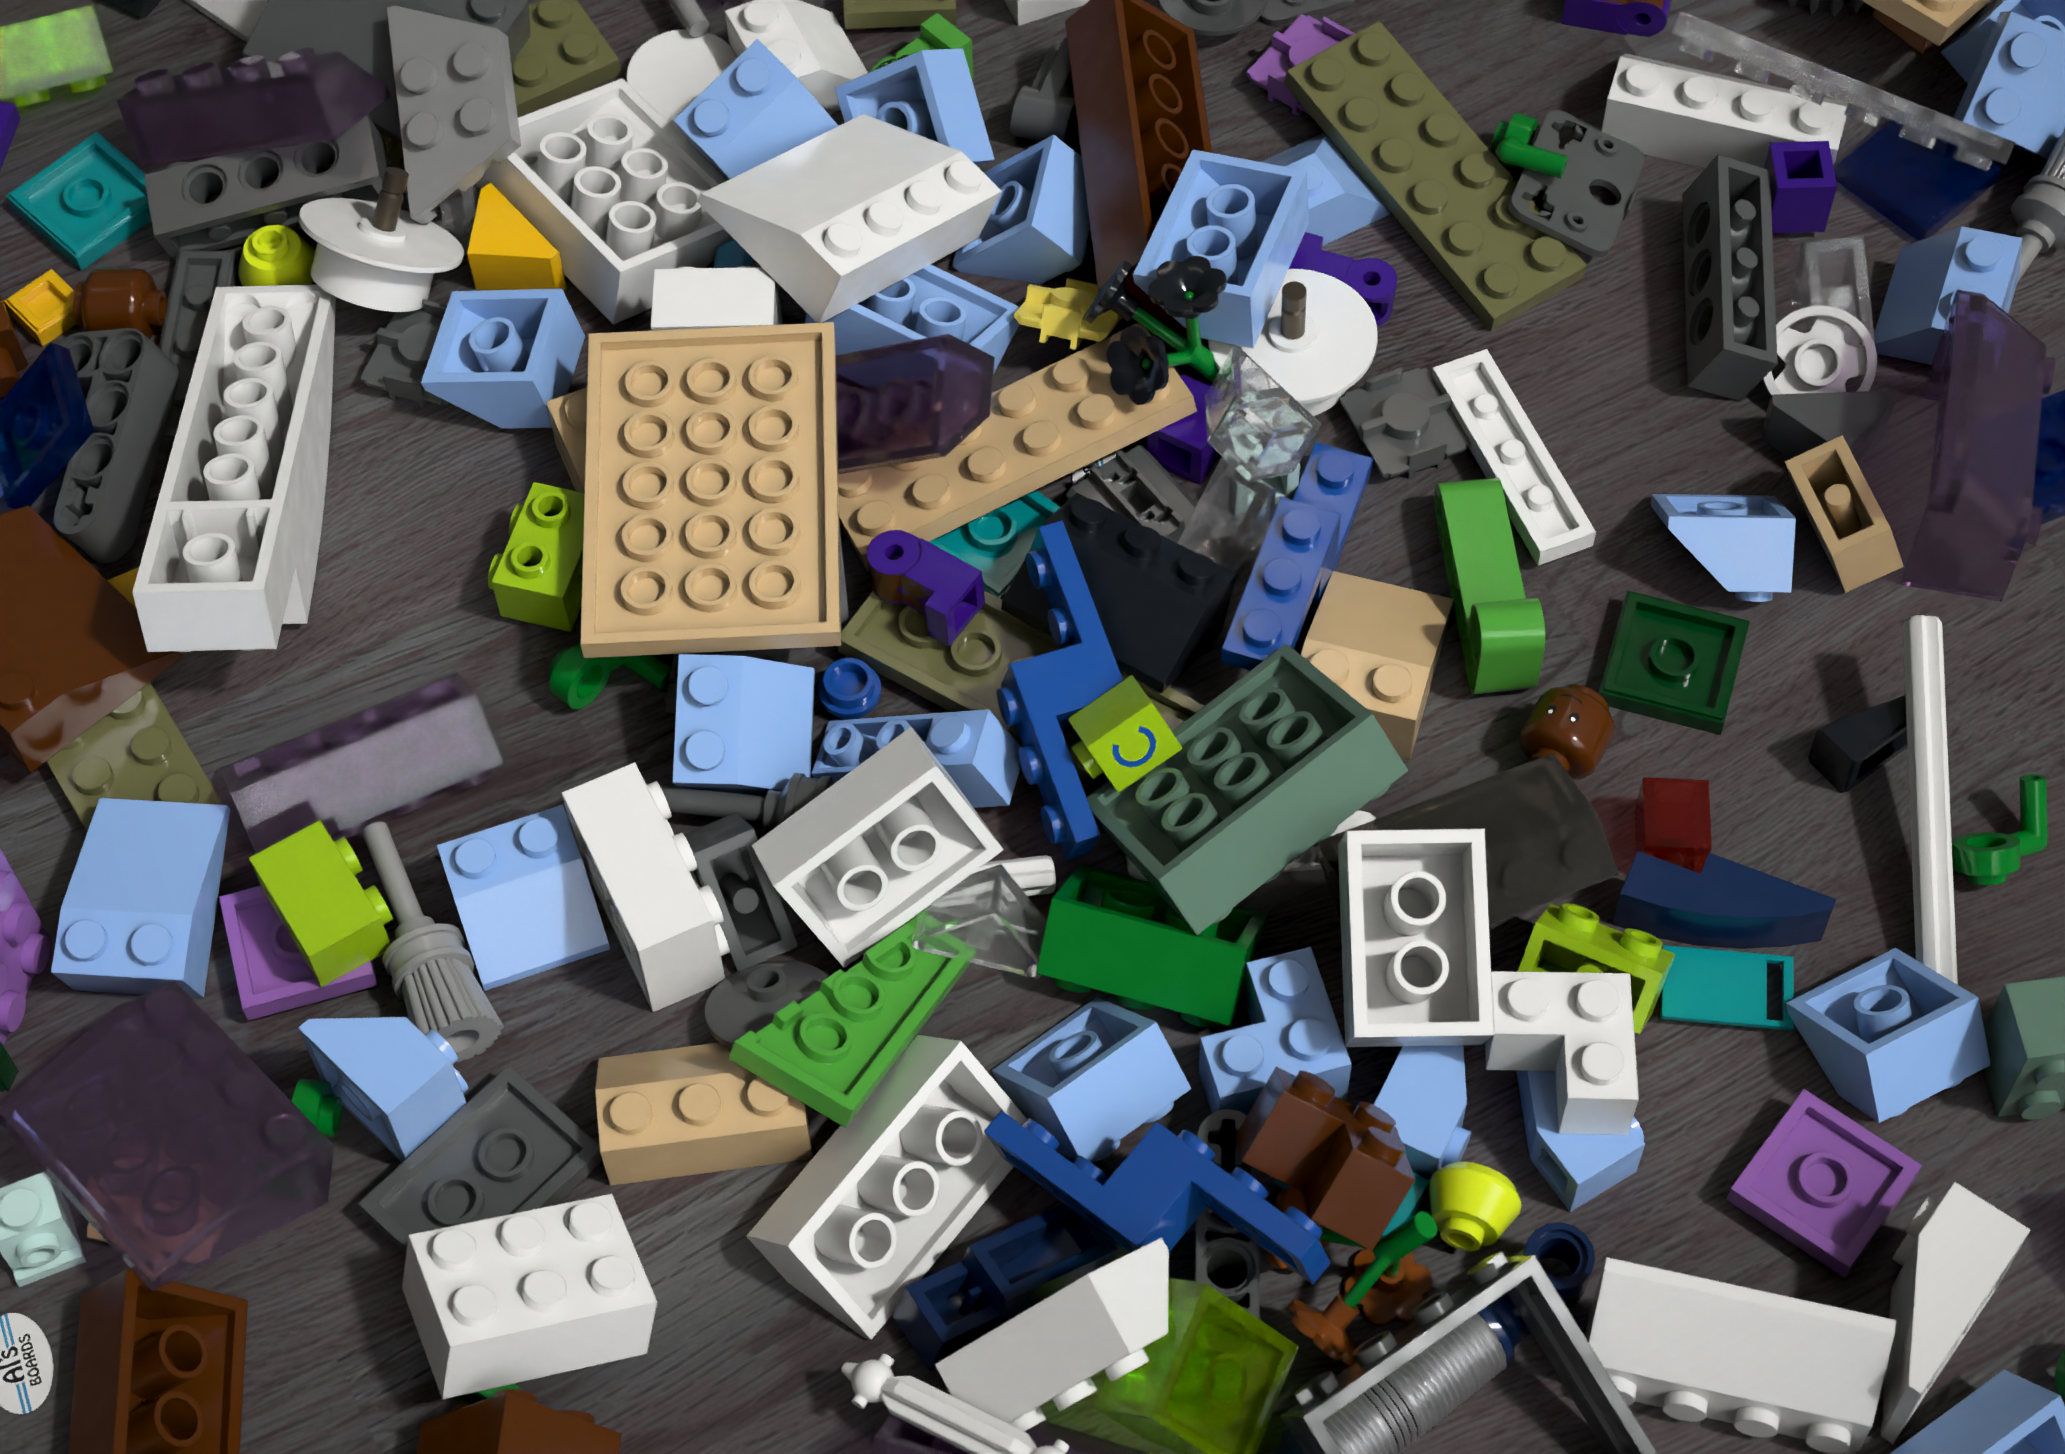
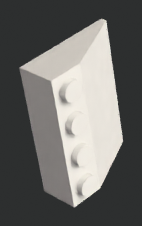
[476,78,734,324]
[697,114,1002,323]

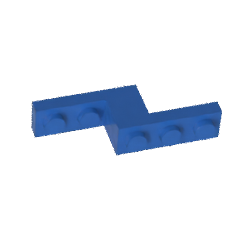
[1221,442,1373,671]
[997,520,1123,861]
[984,1110,1331,1285]

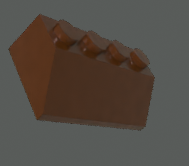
[68,1269,248,1454]

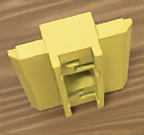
[1014,278,1122,350]

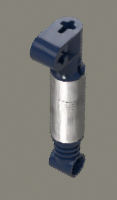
[1270,1222,1595,1454]

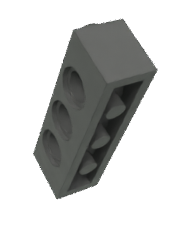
[144,115,390,261]
[1682,154,1778,401]

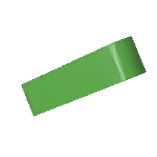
[1434,478,1545,694]

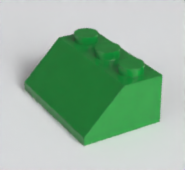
[1036,865,1268,1027]

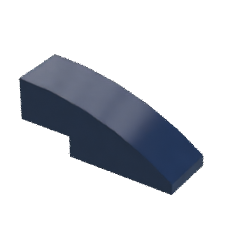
[1612,851,1836,949]
[893,1204,1118,1371]

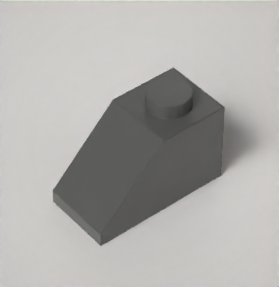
[684,812,798,971]

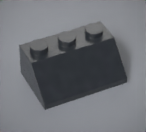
[1001,492,1237,693]

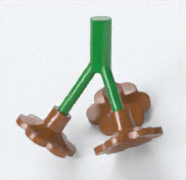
[1267,1186,1437,1366]

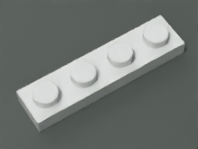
[1432,349,1596,566]

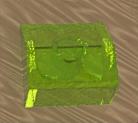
[0,3,115,107]
[1093,1278,1299,1454]

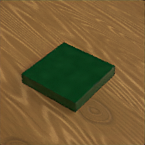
[1599,590,1750,735]

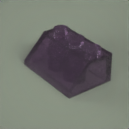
[836,334,995,474]

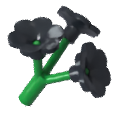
[1083,256,1228,405]

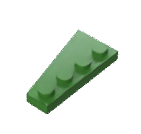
[729,913,978,1128]

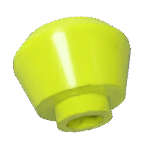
[238,225,315,286]
[1429,1162,1522,1251]

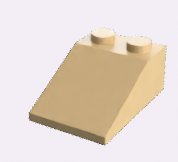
[1301,571,1454,760]

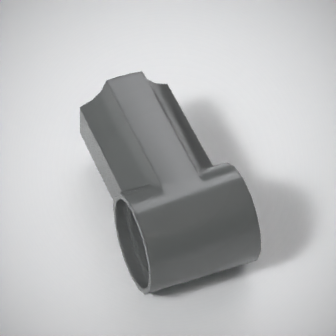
[1010,37,1078,147]

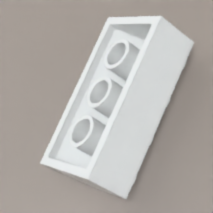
[1601,54,1849,168]
[746,1035,1027,1340]
[1585,1257,1896,1454]

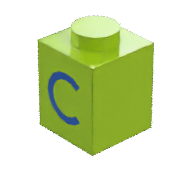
[1068,675,1183,793]

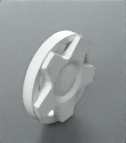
[1763,306,1877,395]

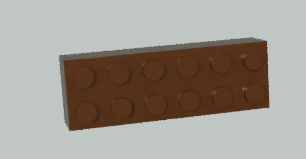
[1065,0,1212,335]

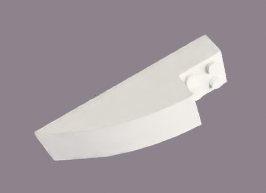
[132,285,336,652]

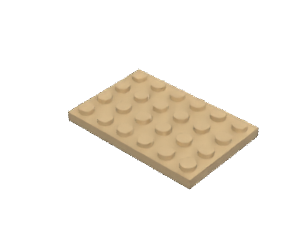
[581,322,841,658]

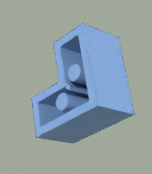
[1199,947,1352,1115]

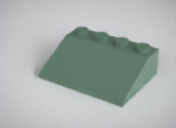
[1087,644,1409,935]

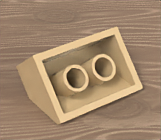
[595,1043,813,1186]

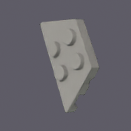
[387,5,521,224]

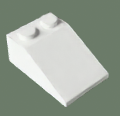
[1881,1182,2030,1444]

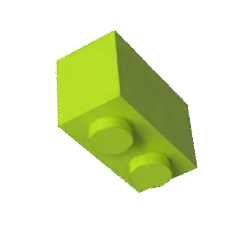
[249,820,393,988]

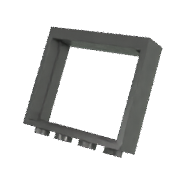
[1280,1252,1657,1454]

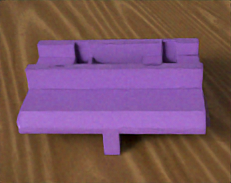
[1246,14,1355,116]

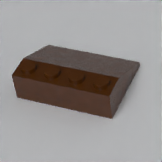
[0,505,183,773]

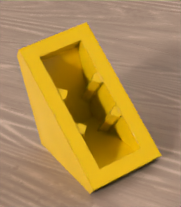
[467,183,567,291]

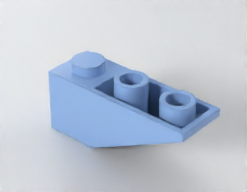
[812,709,1021,808]
[1516,1070,1645,1212]

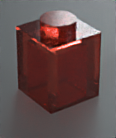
[1634,777,1712,874]

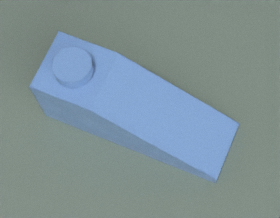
[1374,1045,1471,1181]

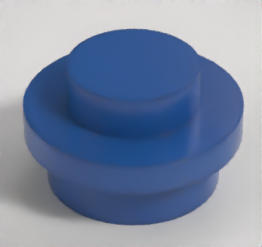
[818,658,881,719]

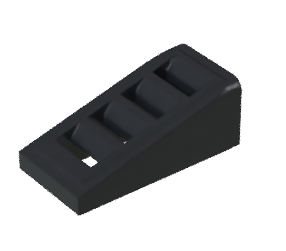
[1808,692,1946,793]

